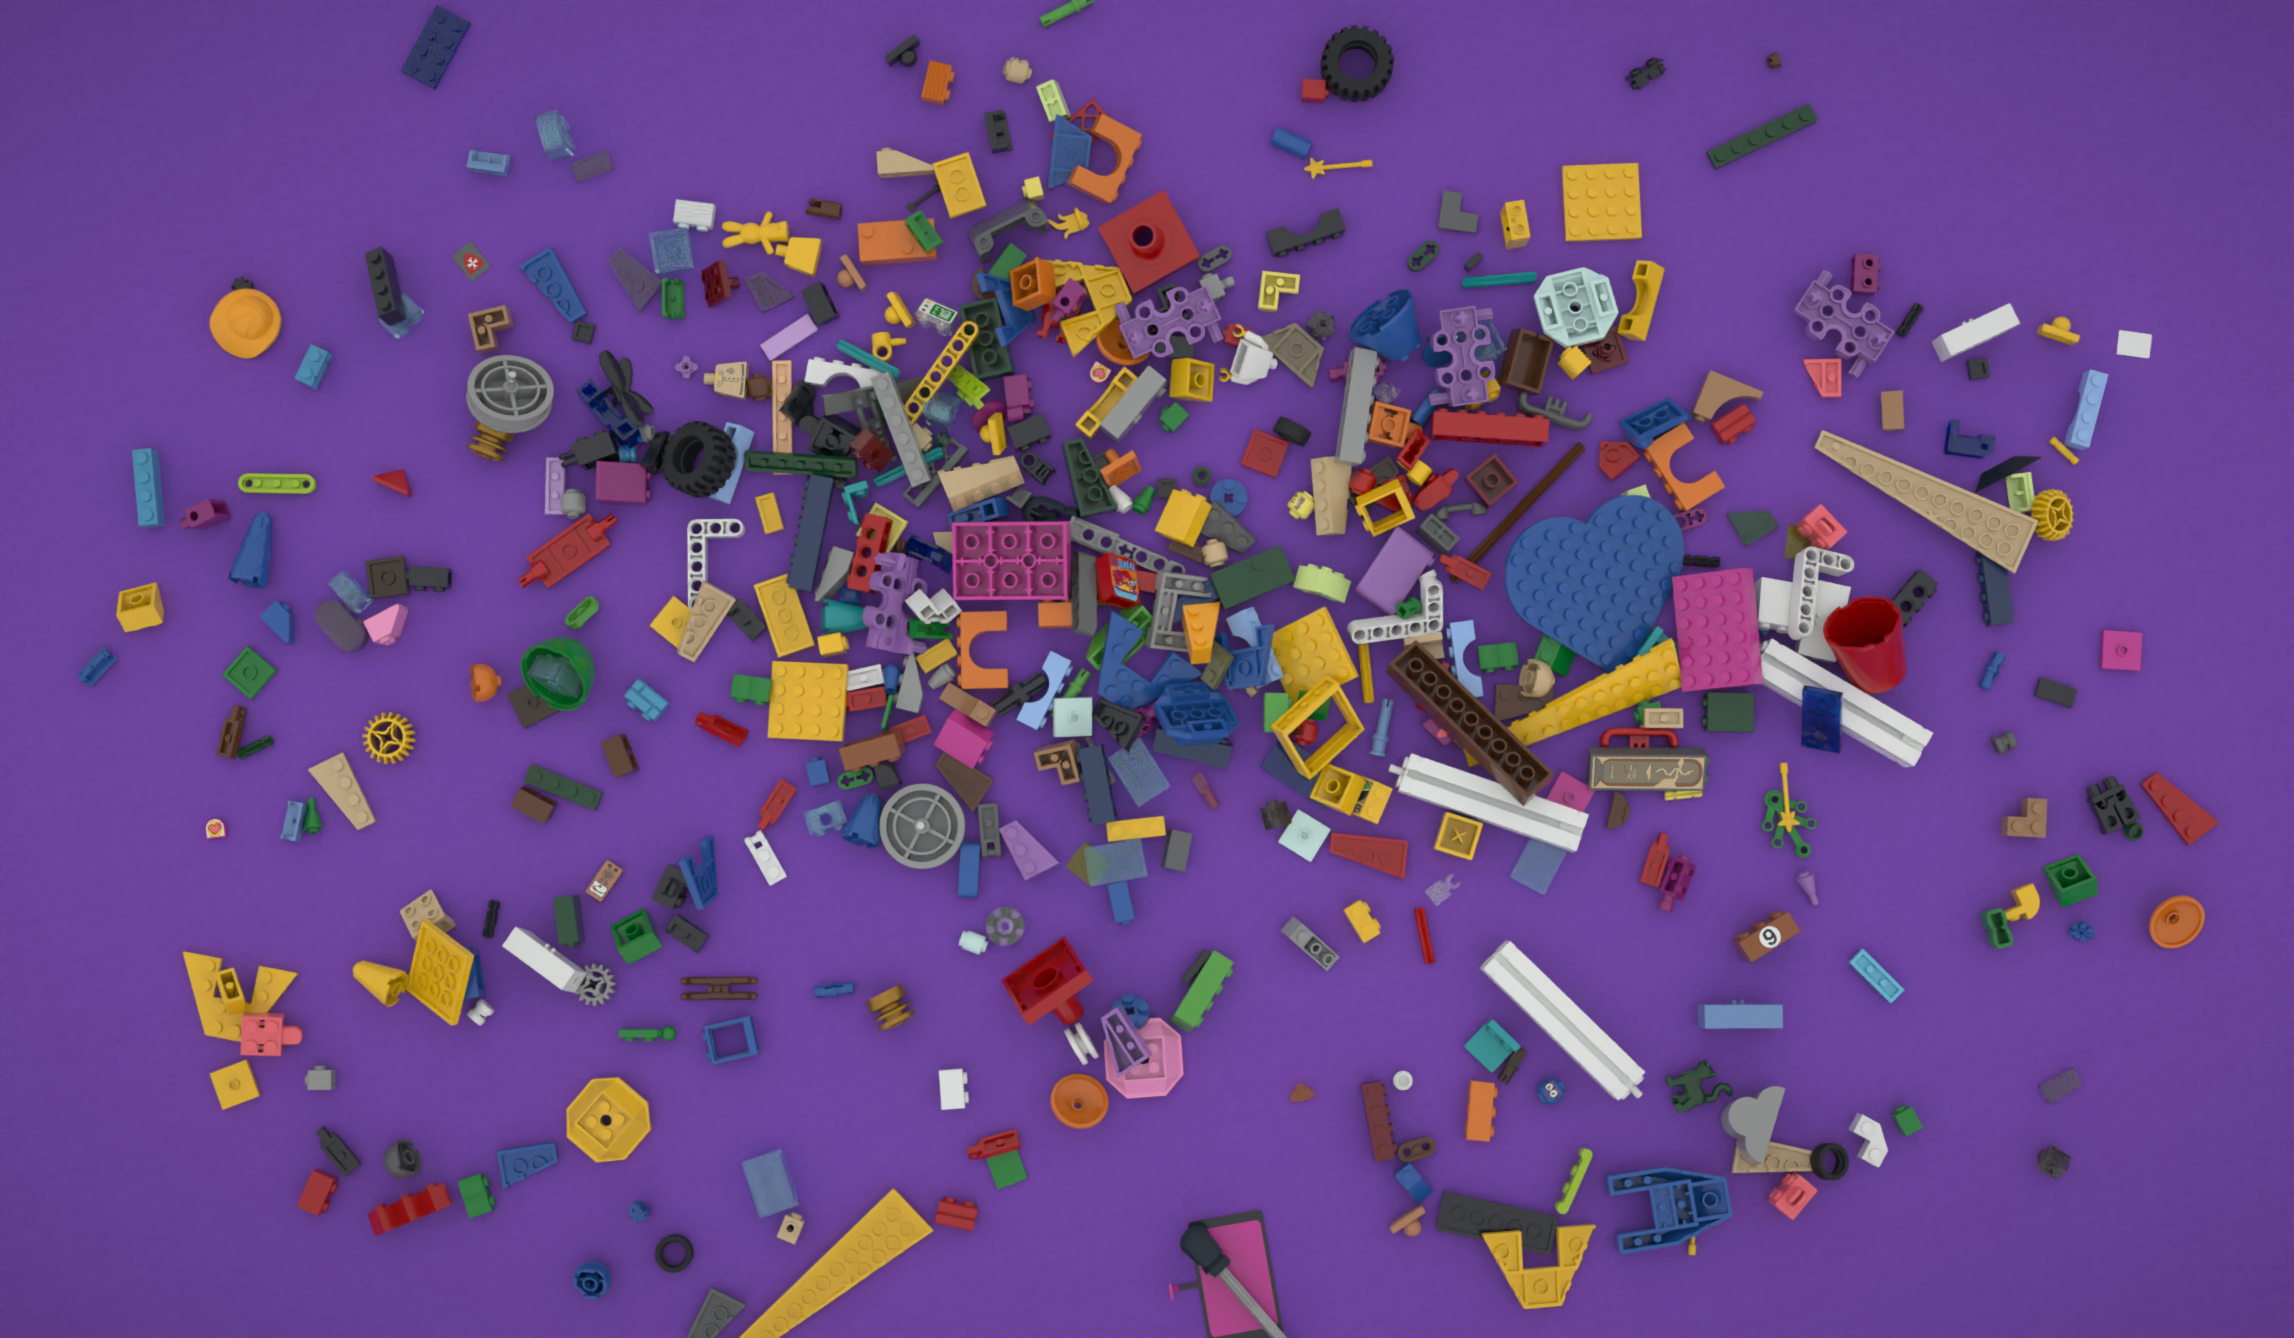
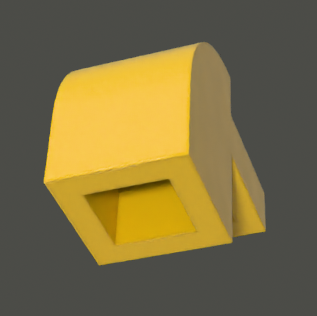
[2004,883,2040,922]

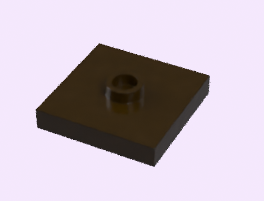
[365,556,410,600]
[507,685,560,729]

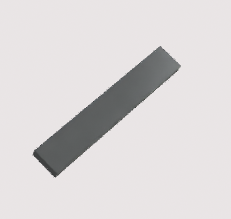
[822,375,934,416]

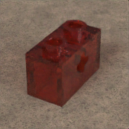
[849,427,894,473]

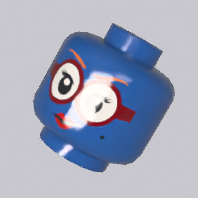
[1536,1077,1566,1106]

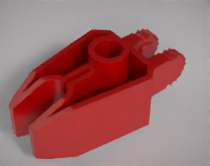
[1413,468,1459,511]

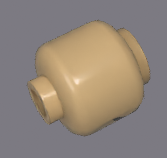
[1003,57,1032,84]
[1201,539,1228,568]

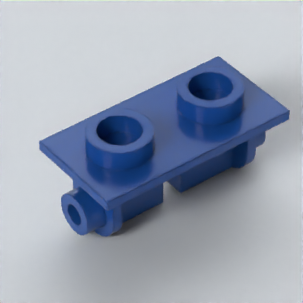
[77,646,118,687]
[628,1201,653,1224]

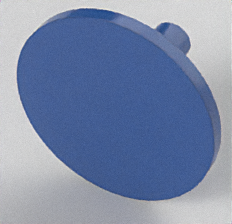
[1420,335,1452,367]

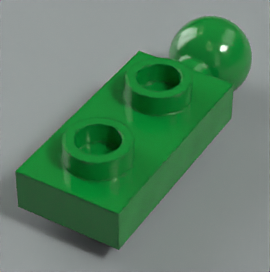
[619,1026,677,1041]

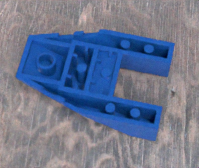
[1604,1167,1733,1254]

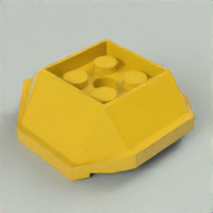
[566,1077,652,1162]

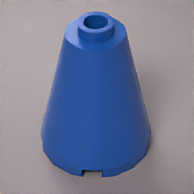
[841,793,882,849]

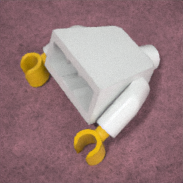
[1219,324,1277,385]

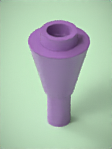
[1795,870,1819,906]

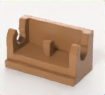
[1881,390,1904,432]

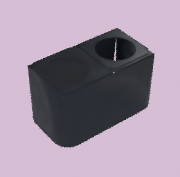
[874,762,903,790]

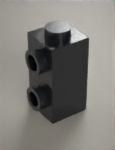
[406,566,452,592]

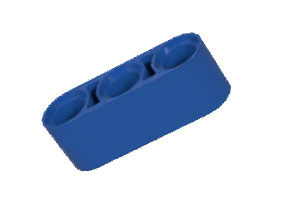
[958,842,981,898]

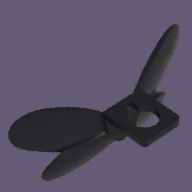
[599,350,654,426]

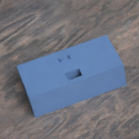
[1698,1000,1783,1029]

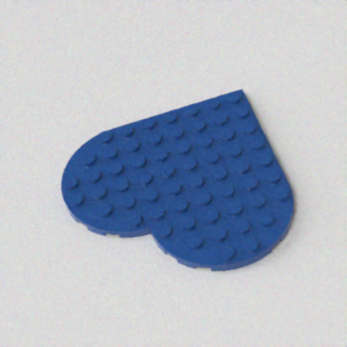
[1503,495,1684,673]

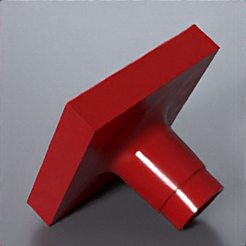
[1098,190,1202,295]
[1001,936,1094,1026]

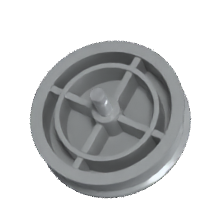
[466,355,554,433]
[879,784,966,869]

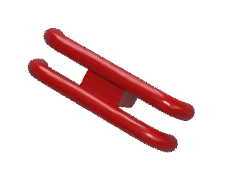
[1599,728,1679,748]

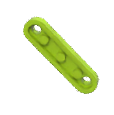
[238,473,317,494]

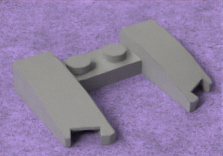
[1145,570,1212,652]

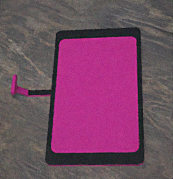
[1168,1210,1283,1338]

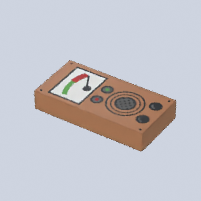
[585,860,624,902]

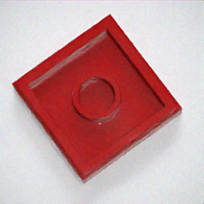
[1240,429,1290,478]

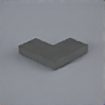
[1438,190,1478,234]

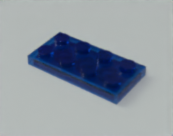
[401,5,471,90]
[1801,685,1843,754]

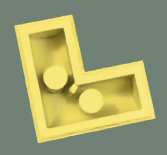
[1258,271,1300,312]

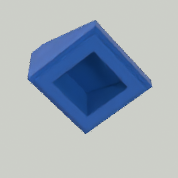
[840,586,861,606]

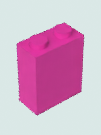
[934,709,994,769]

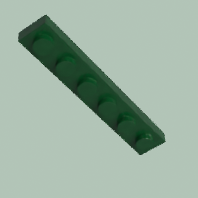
[1706,104,1818,170]
[744,450,858,478]

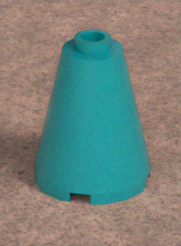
[821,599,869,636]

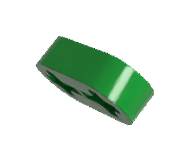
[838,767,874,790]

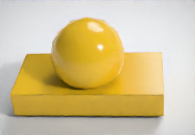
[884,291,916,328]
[2037,316,2080,346]
[979,412,1007,455]

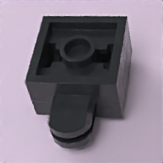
[799,413,862,457]
[558,430,620,471]
[651,864,689,909]

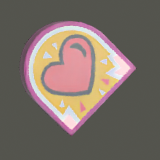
[1090,361,1112,384]
[205,818,228,839]

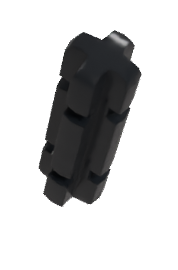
[1896,303,1924,338]
[1683,555,1720,567]
[483,900,500,938]

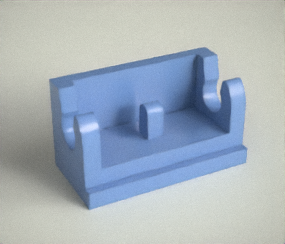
[466,150,511,177]
[280,800,308,842]

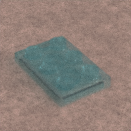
[1509,838,1567,895]

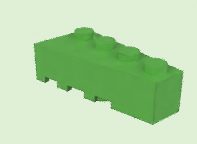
[1169,950,1234,1033]

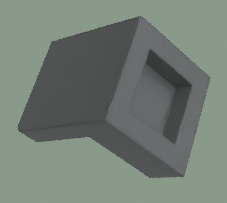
[1006,486,1035,512]

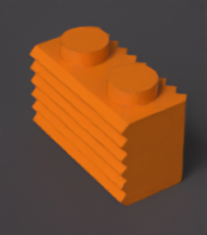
[921,60,955,106]

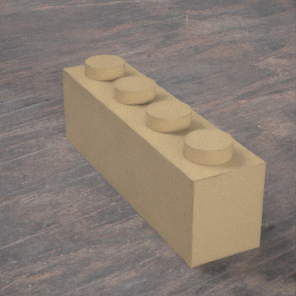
[937,456,1025,512]
[1311,456,1353,537]

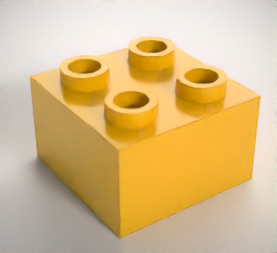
[1433,812,1483,861]

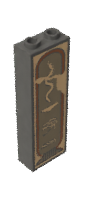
[1586,747,1710,791]

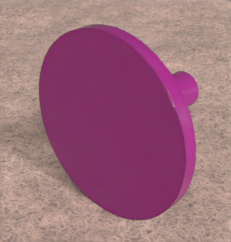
[971,401,1008,432]

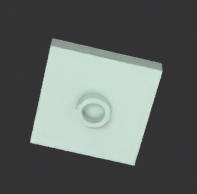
[1053,697,1092,737]
[1278,809,1331,862]

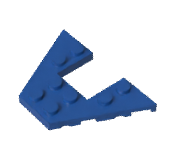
[1097,609,1203,711]

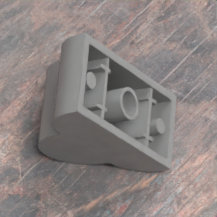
[1721,1086,1785,1165]

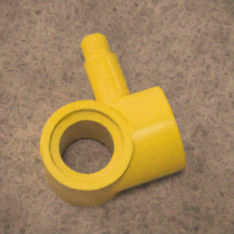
[871,332,907,363]
[1397,460,1432,486]

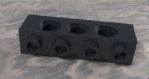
[1891,569,1939,627]

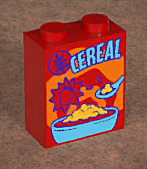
[1095,552,1140,610]

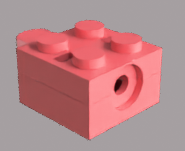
[1795,504,1847,550]
[240,1012,303,1056]
[1767,1172,1818,1220]

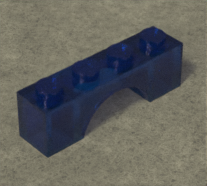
[576,379,643,451]

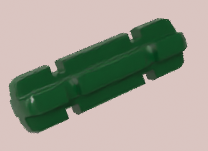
[237,735,274,759]

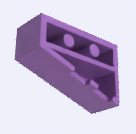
[999,820,1059,881]
[1101,1004,1153,1078]

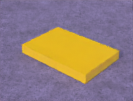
[932,152,987,219]

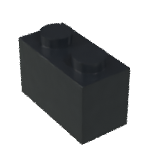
[1007,413,1052,452]

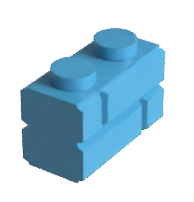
[294,344,333,389]
[624,679,670,722]

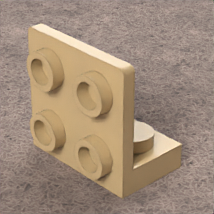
[400,889,456,941]

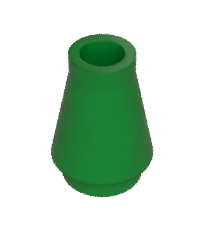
[1131,486,1156,515]

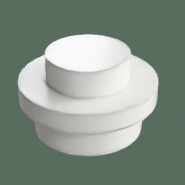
[1393,1071,1413,1090]

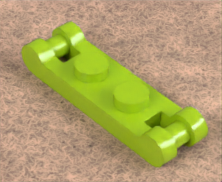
[1555,1147,1593,1214]

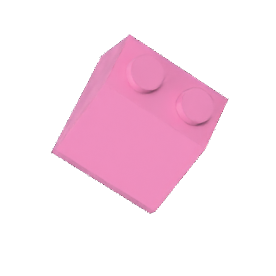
[363,604,408,646]

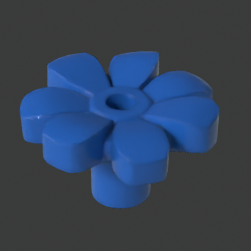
[2069,921,2094,943]

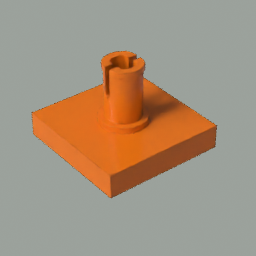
[1100,449,1142,488]

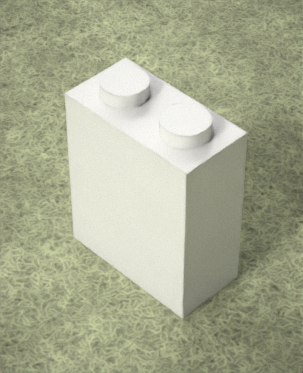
[1755,577,1793,634]

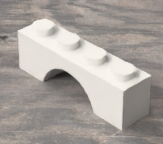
[805,357,883,388]

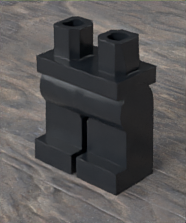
[2086,776,2141,835]

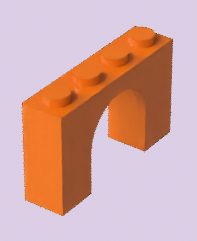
[1067,114,1142,205]
[1643,423,1725,512]
[957,611,1009,690]

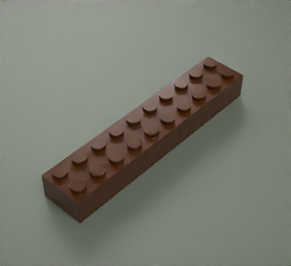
[1386,640,1554,806]

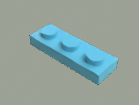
[1848,949,1904,1003]

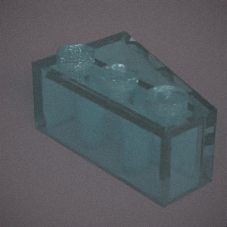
[922,389,962,432]

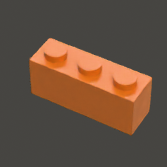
[1464,1080,1497,1142]

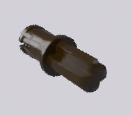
[1497,1048,1527,1085]

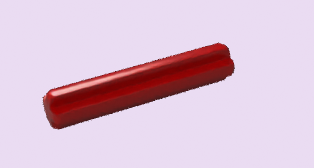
[1414,907,1435,964]

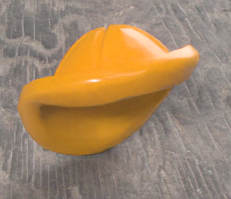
[210,288,282,359]

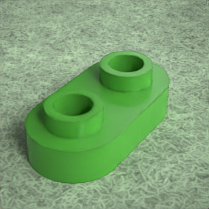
[565,596,599,629]

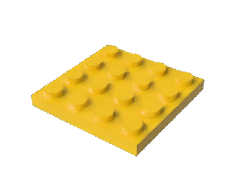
[1561,163,1642,242]
[1271,606,1359,706]
[768,661,849,742]
[406,920,474,1026]

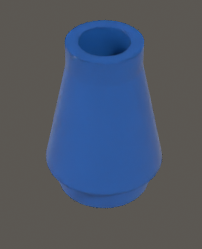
[882,664,901,694]

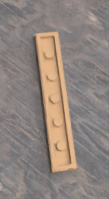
[772,360,793,475]

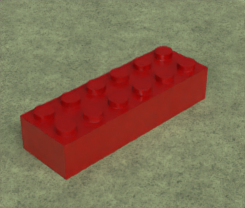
[1429,409,1549,447]

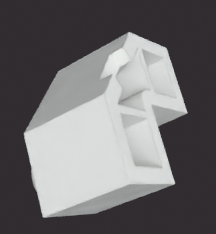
[905,589,962,624]
[1848,1113,1888,1168]

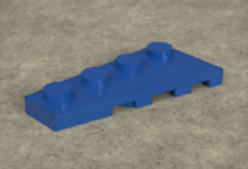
[519,247,588,323]

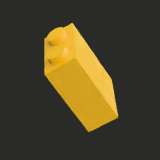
[1155,489,1212,547]

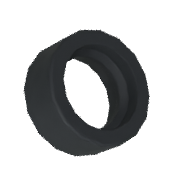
[1273,416,1311,447]
[1810,1143,1849,1181]
[655,1234,694,1273]

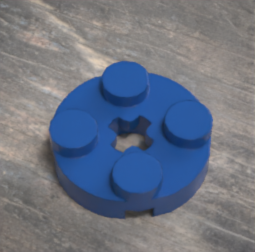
[1210,479,1248,517]
[1110,993,1149,1029]

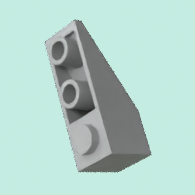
[815,546,856,605]
[893,652,924,714]
[1281,917,1340,971]

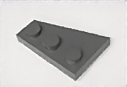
[1200,499,1257,554]
[687,1287,747,1338]

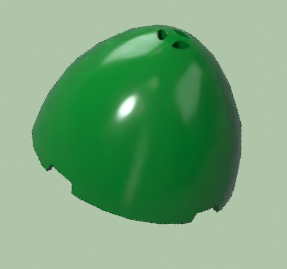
[520,637,595,711]

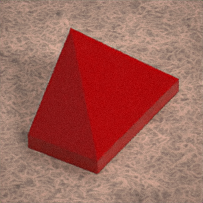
[1396,428,1431,471]
[372,469,413,497]

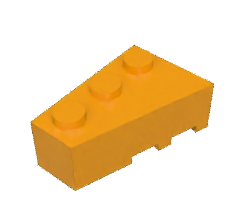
[1181,602,1220,664]

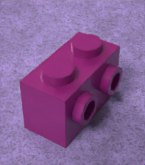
[1850,253,1881,296]

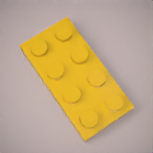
[754,573,815,658]

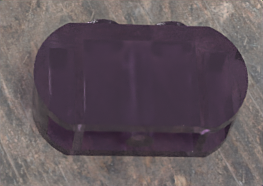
[314,600,369,652]

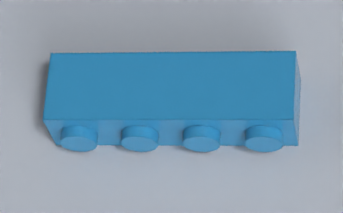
[132,448,165,528]

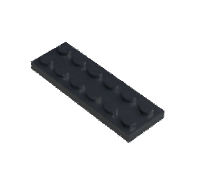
[1435,1191,1558,1255]

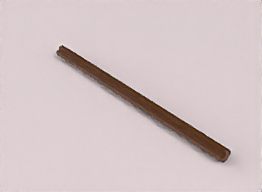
[1449,442,1585,584]

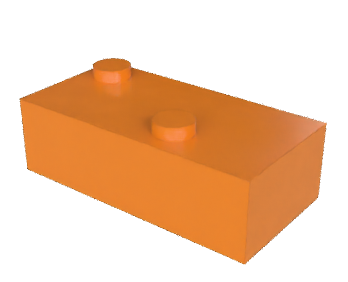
[858,218,938,266]

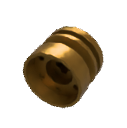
[466,420,516,462]
[865,984,916,1031]

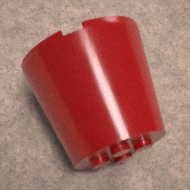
[1823,596,1907,694]

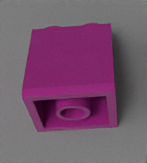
[596,461,652,505]

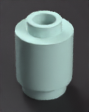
[958,931,988,955]

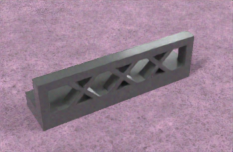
[902,437,969,510]

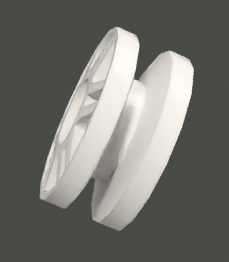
[1064,1022,1099,1065]

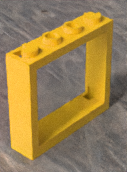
[1271,676,1365,780]

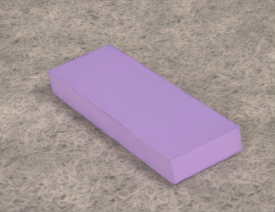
[760,314,819,362]
[545,457,566,515]

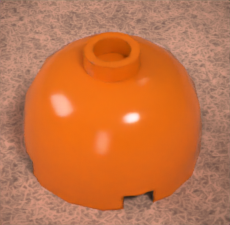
[470,664,501,703]

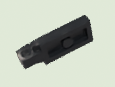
[316,1126,362,1177]

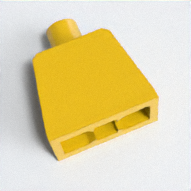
[775,237,823,278]

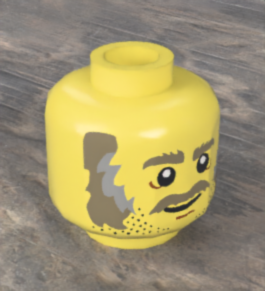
[1287,491,1315,519]

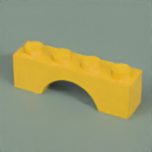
[1617,260,1665,341]
[1075,366,1138,440]

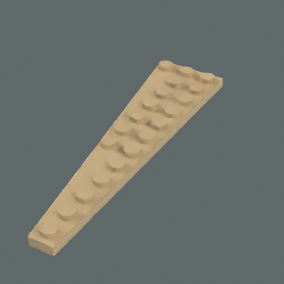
[1814,430,2038,574]

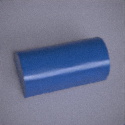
[1270,126,1313,160]
[1409,388,1441,427]

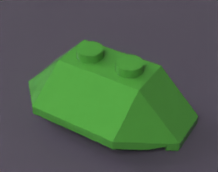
[1086,604,1153,671]

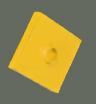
[649,596,691,648]
[210,1059,261,1110]

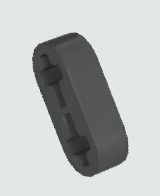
[1198,245,1232,273]

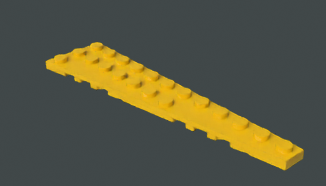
[1463,638,1682,767]
[739,1188,934,1338]

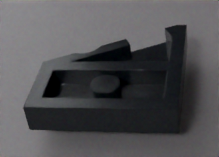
[779,380,816,433]

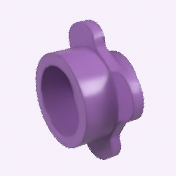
[675,356,698,379]

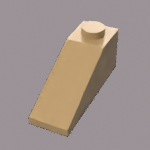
[876,148,935,178]

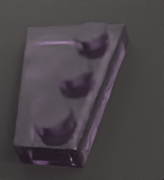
[607,247,662,313]

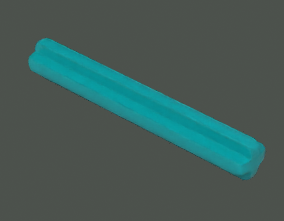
[1462,271,1537,289]
[836,339,900,379]
[873,447,944,487]

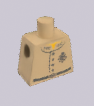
[704,362,749,401]

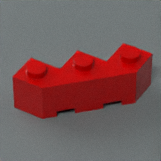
[367,1182,453,1236]

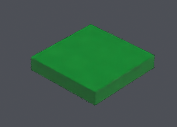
[222,646,278,700]

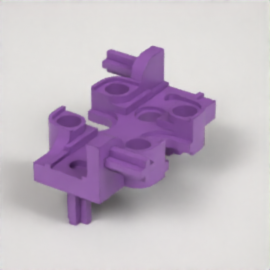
[1793,270,1895,379]
[1114,285,1224,359]
[1428,306,1495,407]
[863,552,927,655]

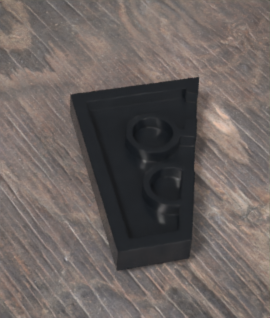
[1092,699,1146,752]

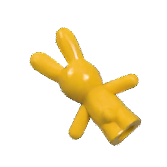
[722,211,789,255]

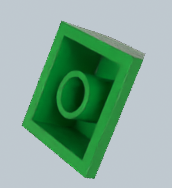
[1532,634,1576,678]
[2043,853,2098,908]
[610,908,663,965]

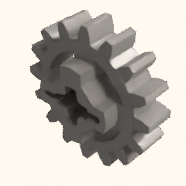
[575,964,617,1006]

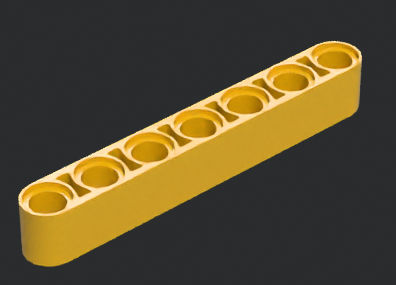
[904,321,980,426]

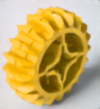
[2030,489,2074,541]
[362,712,416,764]

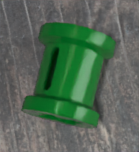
[1396,597,1422,619]

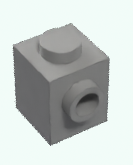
[305,1066,336,1090]

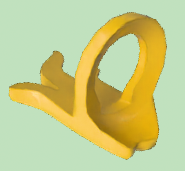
[1048,208,1090,240]

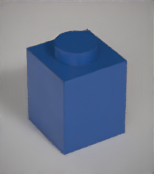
[806,757,831,787]

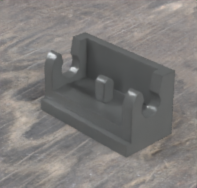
[1415,513,1460,555]
[1161,829,1193,872]

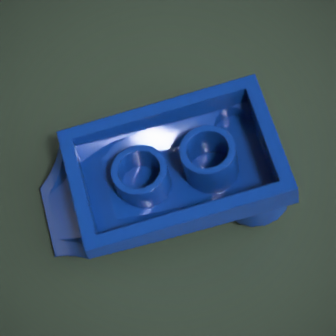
[1619,398,1694,449]

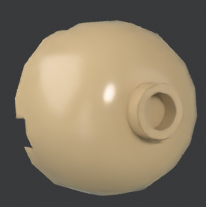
[1519,659,1555,697]

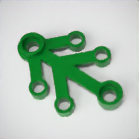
[1761,790,1817,858]

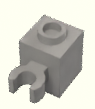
[1199,273,1235,302]

